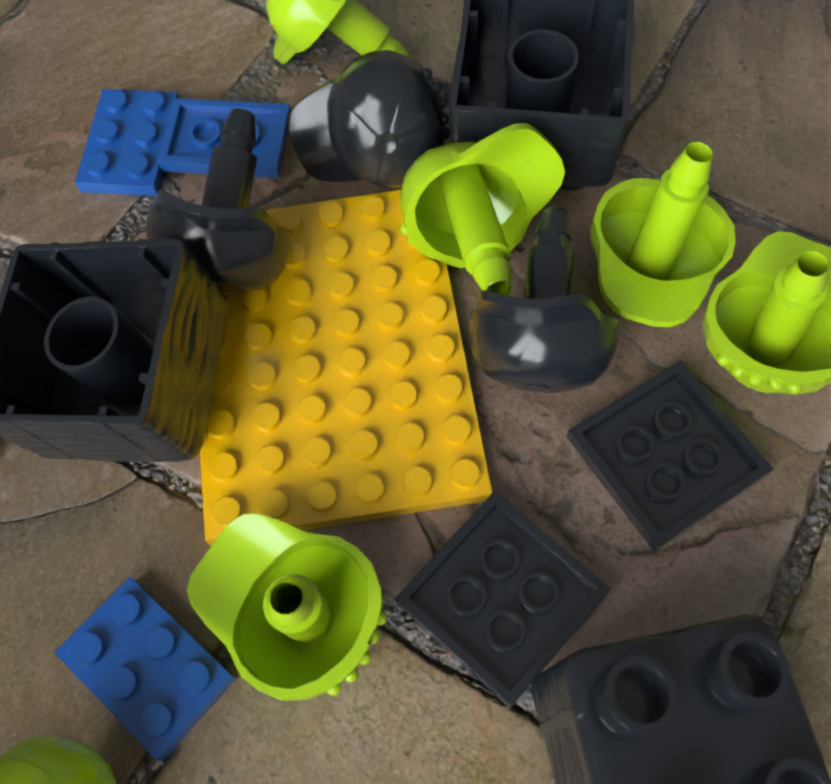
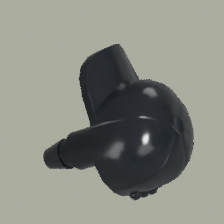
[289,50,450,189]
[147,108,294,292]
[469,207,619,393]

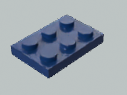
[75,89,180,196]
[158,98,291,178]
[54,577,237,761]

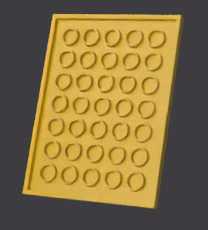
[200,190,492,546]

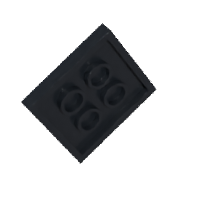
[567,360,774,552]
[395,491,611,709]

